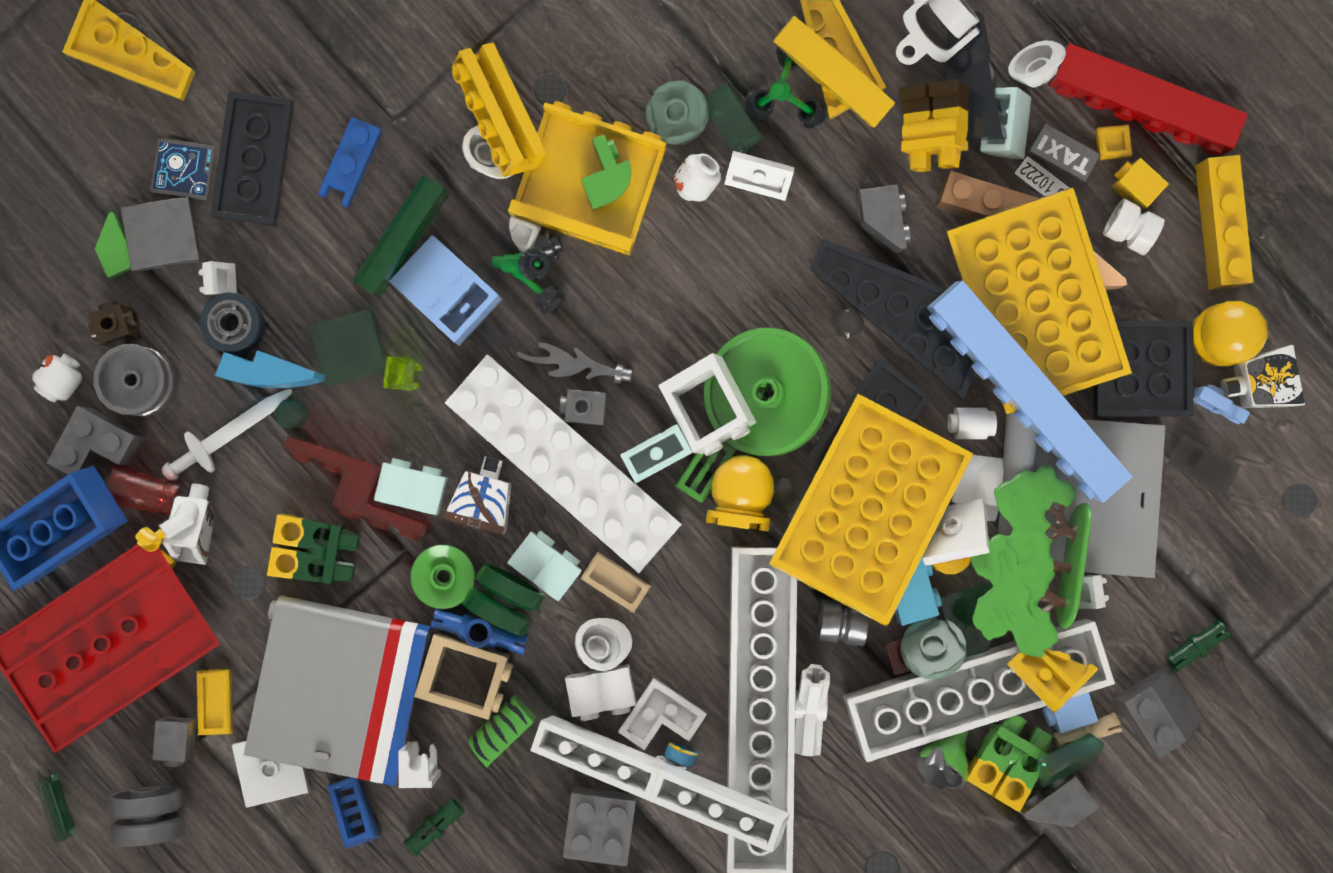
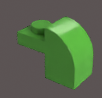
[581,134,631,210]

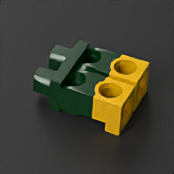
[267,514,361,584]

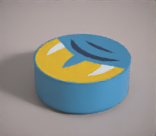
[665,742,698,767]

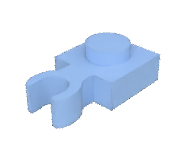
[1193,384,1250,425]

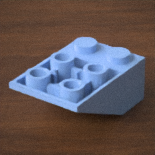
[389,235,502,346]

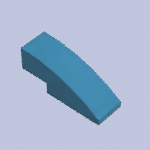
[215,351,326,388]

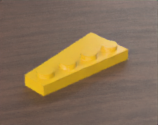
[62,0,195,101]
[800,0,886,120]

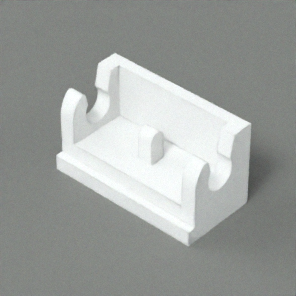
[398,741,441,788]

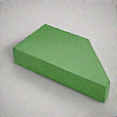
[95,212,131,279]

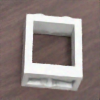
[658,353,757,456]

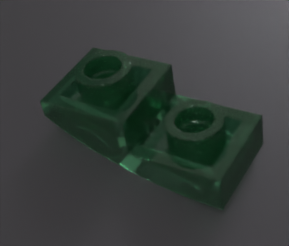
[705,82,763,153]

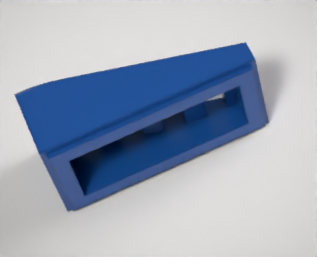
[327,777,381,848]

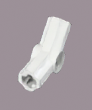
[795,664,830,756]

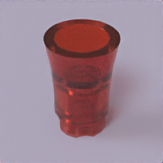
[107,464,181,515]

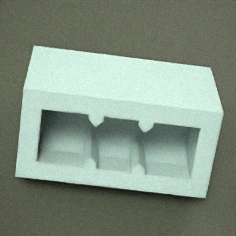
[980,87,1031,159]

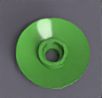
[411,545,475,609]

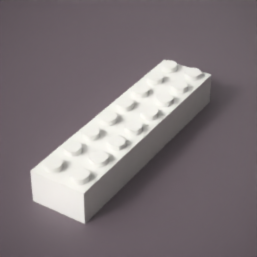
[445,355,682,573]
[843,619,1115,762]

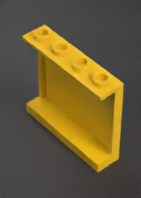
[508,101,666,256]

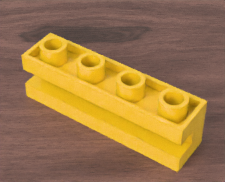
[452,42,546,177]

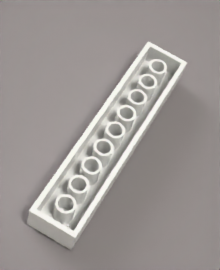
[726,546,797,873]

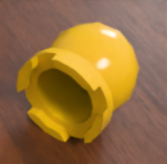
[1193,301,1268,367]
[706,455,774,531]

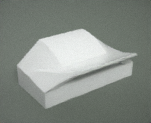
[952,455,1004,522]

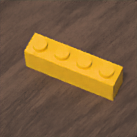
[1195,155,1254,290]

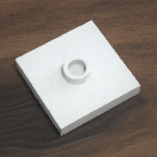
[922,498,990,566]
[232,741,311,808]

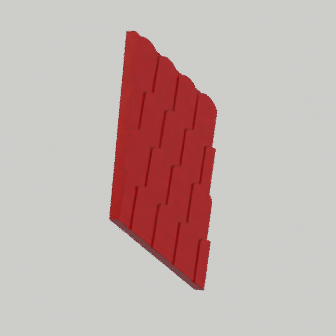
[0,544,220,753]

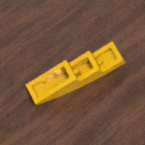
[773,16,895,128]

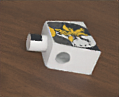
[1221,345,1305,408]

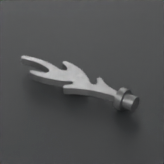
[517,342,633,384]

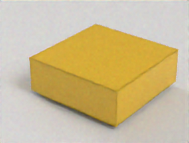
[1095,124,1132,161]

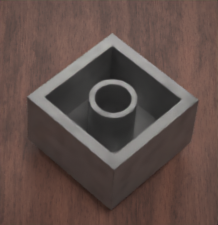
[563,786,636,867]

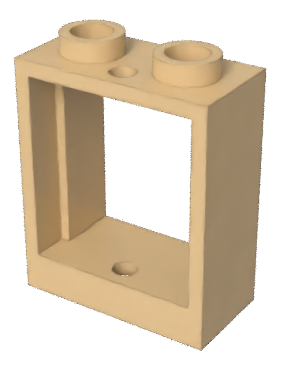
[414,632,513,720]

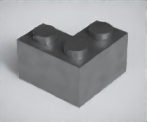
[47,406,146,474]

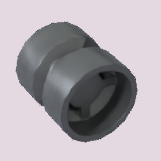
[818,599,869,646]

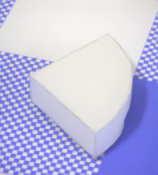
[509,215,541,252]

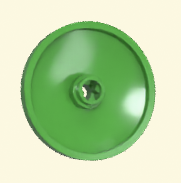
[704,328,831,456]

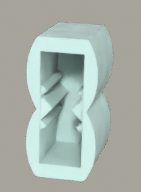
[374,458,448,515]
[507,530,582,601]

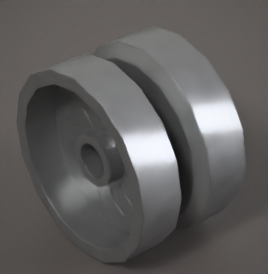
[93,344,177,416]
[108,786,185,847]

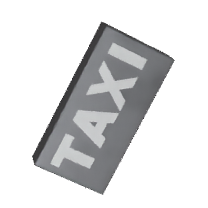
[1028,123,1101,184]

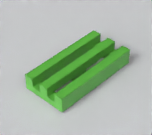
[675,433,736,503]

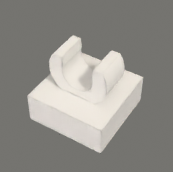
[198,261,237,296]
[1079,575,1109,609]

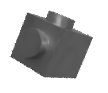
[559,389,607,426]
[152,716,197,767]

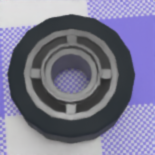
[199,292,266,354]

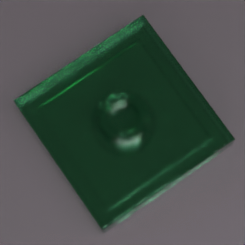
[308,309,388,388]

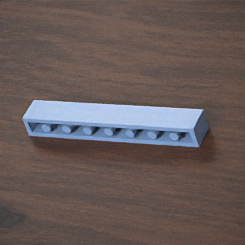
[927,281,1133,503]

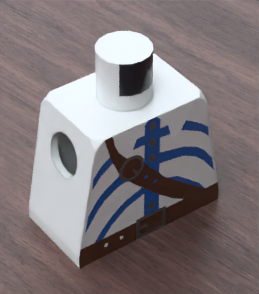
[444,456,511,535]

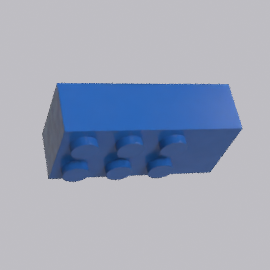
[0,466,127,591]

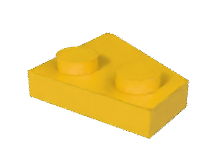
[1007,649,1098,713]

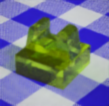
[383,356,422,391]

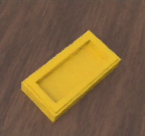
[197,669,233,735]

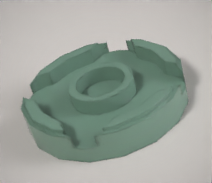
[646,80,709,145]
[901,617,966,679]

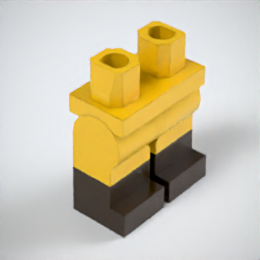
[899,80,969,172]

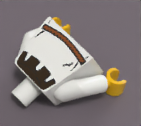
[135,484,215,569]

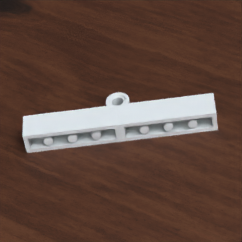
[530,715,790,853]

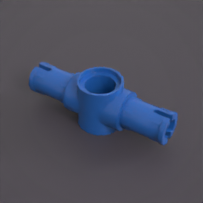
[431,609,529,655]

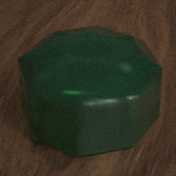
[275,399,308,430]

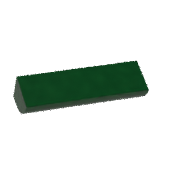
[352,175,450,299]

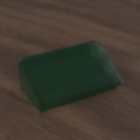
[1037,733,1104,788]
[34,773,76,842]

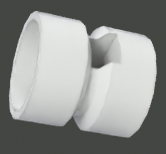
[1103,198,1165,256]

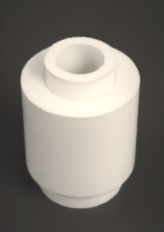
[948,408,997,439]

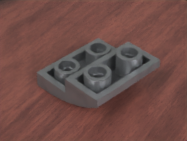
[121,197,199,272]

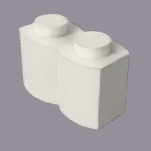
[565,664,636,721]

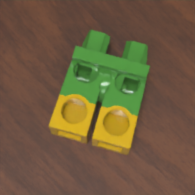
[967,715,1053,813]

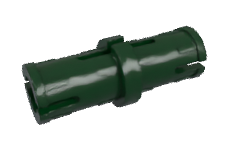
[1165,620,1231,672]
[403,797,465,857]

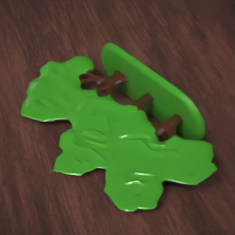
[970,465,1092,658]

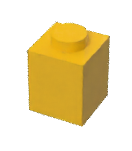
[1111,158,1169,211]

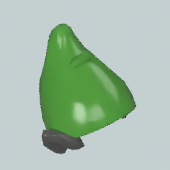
[915,731,969,791]

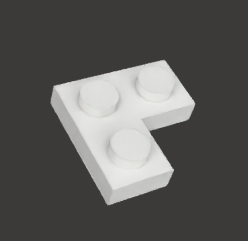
[618,677,707,750]

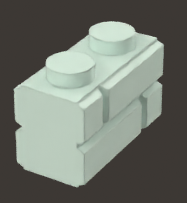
[620,424,692,483]

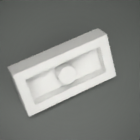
[724,151,795,201]

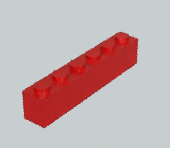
[1048,43,1248,156]

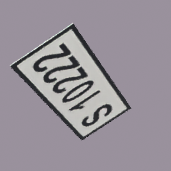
[1012,154,1072,197]

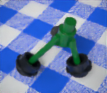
[744,46,828,129]
[492,230,564,314]

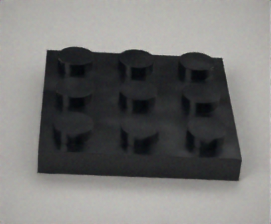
[1094,321,1194,417]

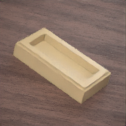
[580,552,651,613]

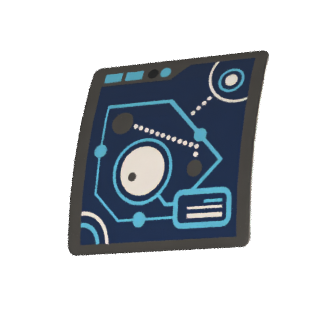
[150,138,215,200]

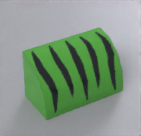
[468,694,536,768]

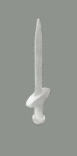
[162,389,292,480]

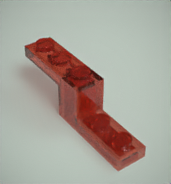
[284,436,432,541]

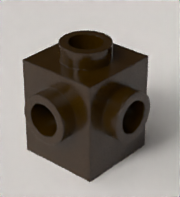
[88,301,141,349]

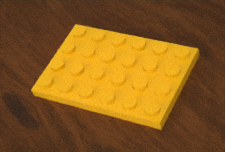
[946,188,1132,414]
[769,394,973,626]

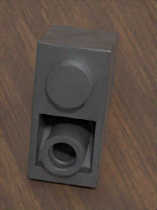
[856,185,910,253]
[1020,771,1099,827]

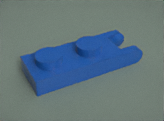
[318,117,383,208]

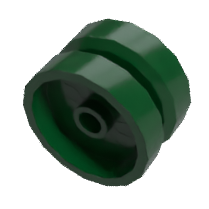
[462,563,546,636]

